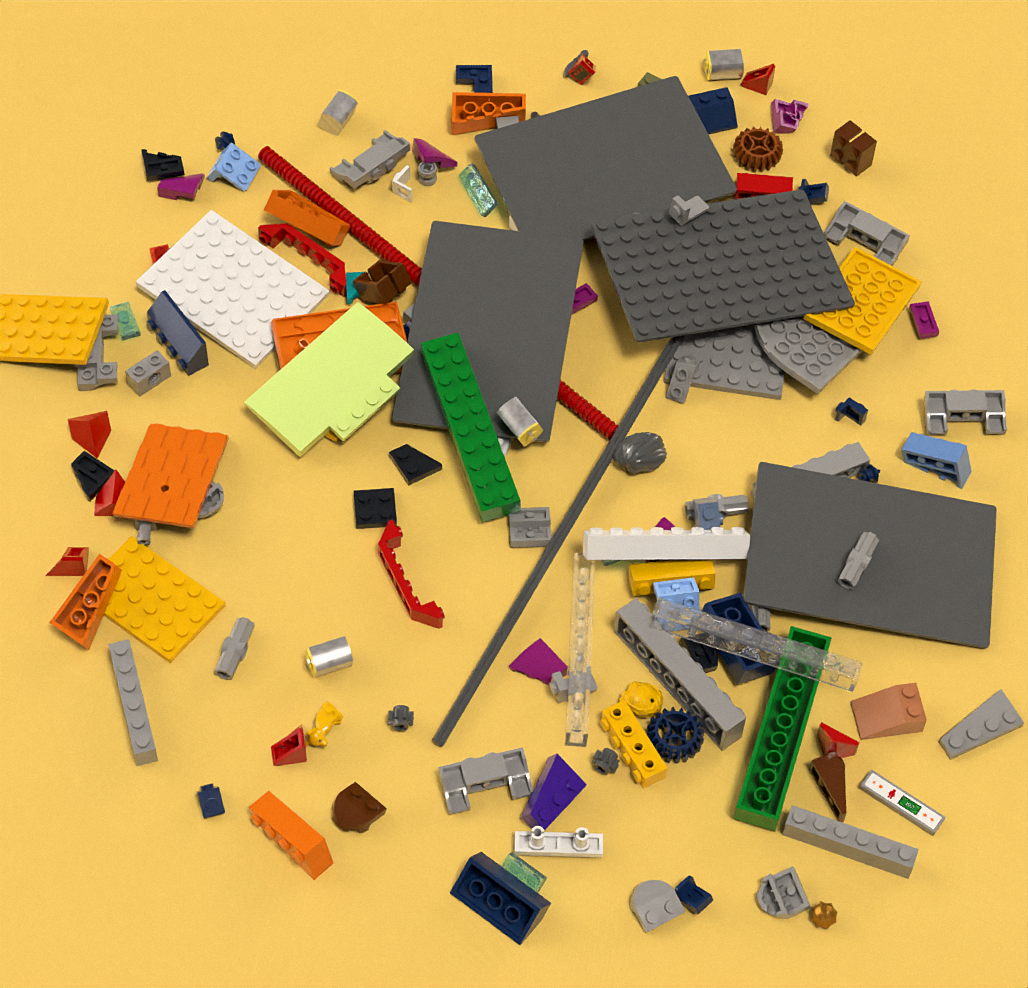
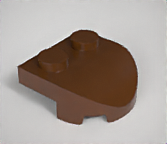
[332,782,387,833]

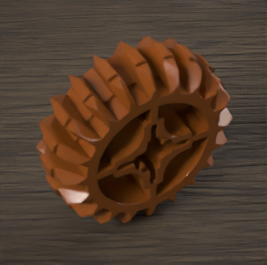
[733,126,783,172]

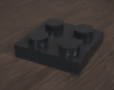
[354,488,397,529]

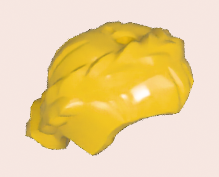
[619,681,663,718]

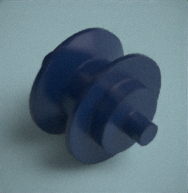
[215,131,235,150]
[857,464,880,483]

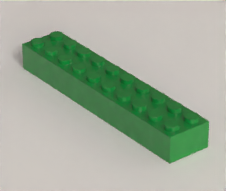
[421,332,521,523]
[733,626,832,832]

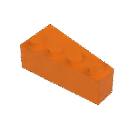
[452,92,526,135]
[264,190,350,247]
[49,553,122,650]
[249,791,334,880]

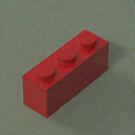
[735,173,793,199]

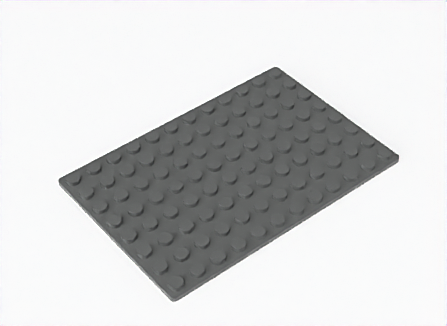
[475,76,737,241]
[591,190,855,342]
[392,221,584,443]
[743,462,997,649]

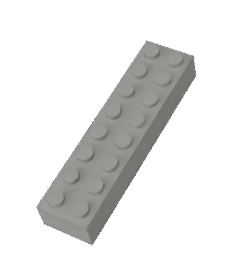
[614,598,746,751]

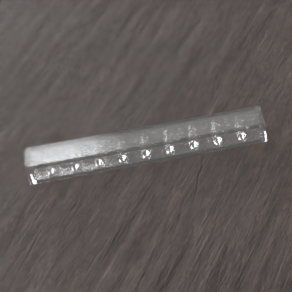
[565,553,595,747]
[649,597,863,692]

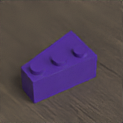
[521,753,587,830]

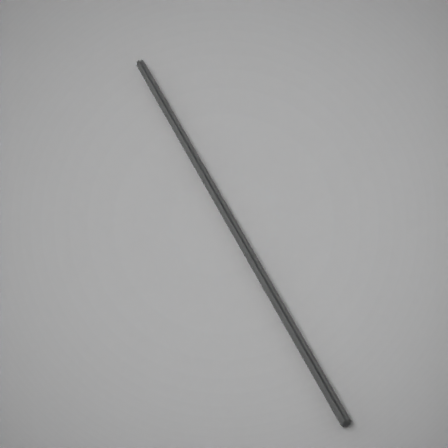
[433,335,685,747]

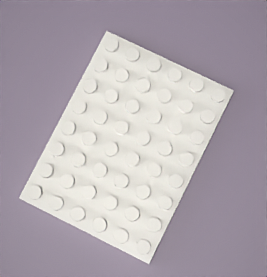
[136,210,330,369]

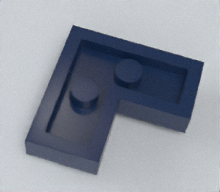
[456,65,493,93]

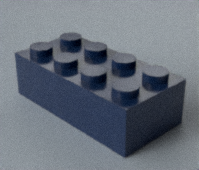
[699,592,780,684]

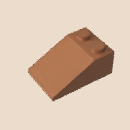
[851,682,927,740]

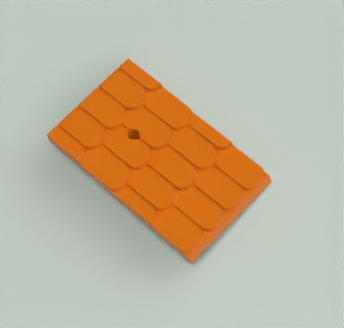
[271,301,407,372]
[113,423,229,528]

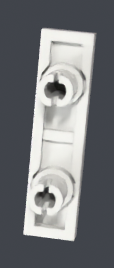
[514,826,603,858]

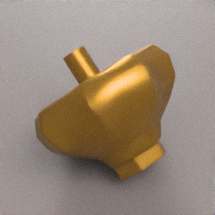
[810,901,838,929]

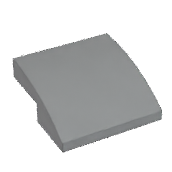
[509,507,552,547]

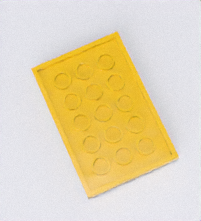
[803,247,922,355]
[0,294,109,365]
[103,536,226,663]

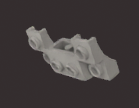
[330,130,410,189]
[824,201,910,266]
[74,314,119,391]
[924,389,1007,435]
[438,747,534,815]

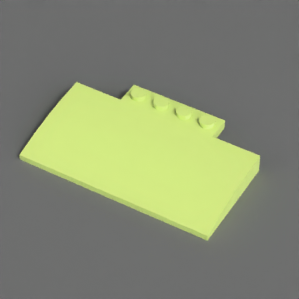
[244,302,414,457]

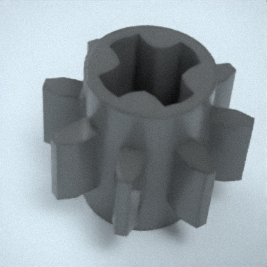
[388,705,414,731]
[592,748,620,775]

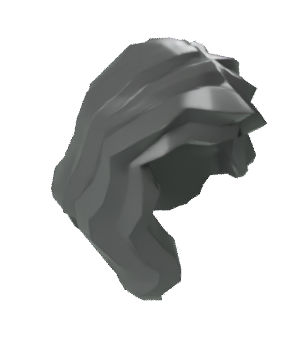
[613,432,667,473]

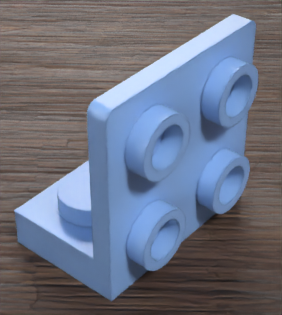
[207,142,261,192]
[653,578,700,630]

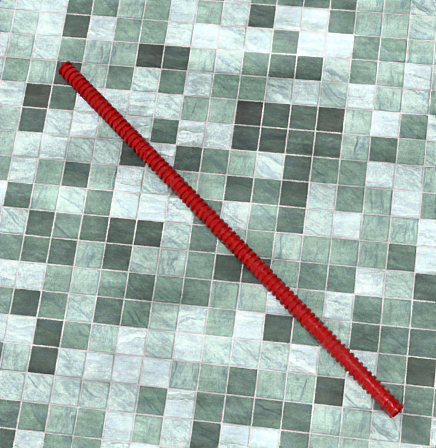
[258,146,619,440]

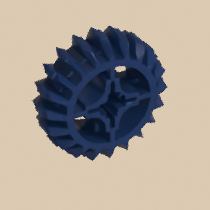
[647,707,704,764]

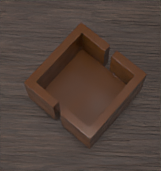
[830,120,877,177]
[353,260,412,304]

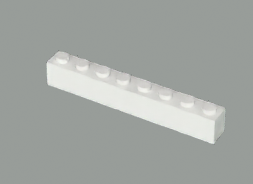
[583,527,750,560]

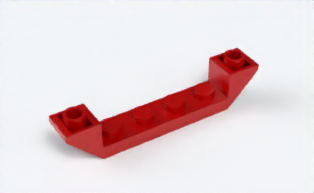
[258,223,347,298]
[378,519,445,629]

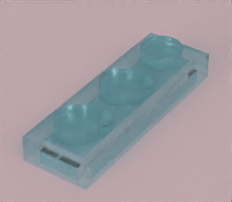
[458,163,498,217]

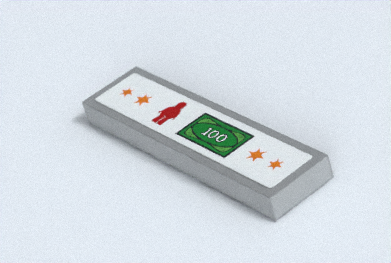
[859,770,946,836]

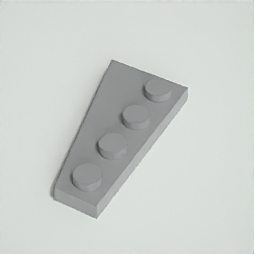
[939,689,1024,760]

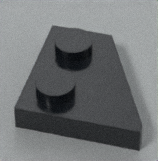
[141,149,185,181]
[389,444,442,486]
[71,451,115,501]
[680,630,718,673]

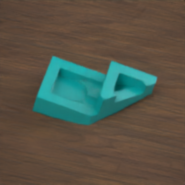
[346,272,363,304]

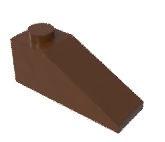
[809,751,847,823]

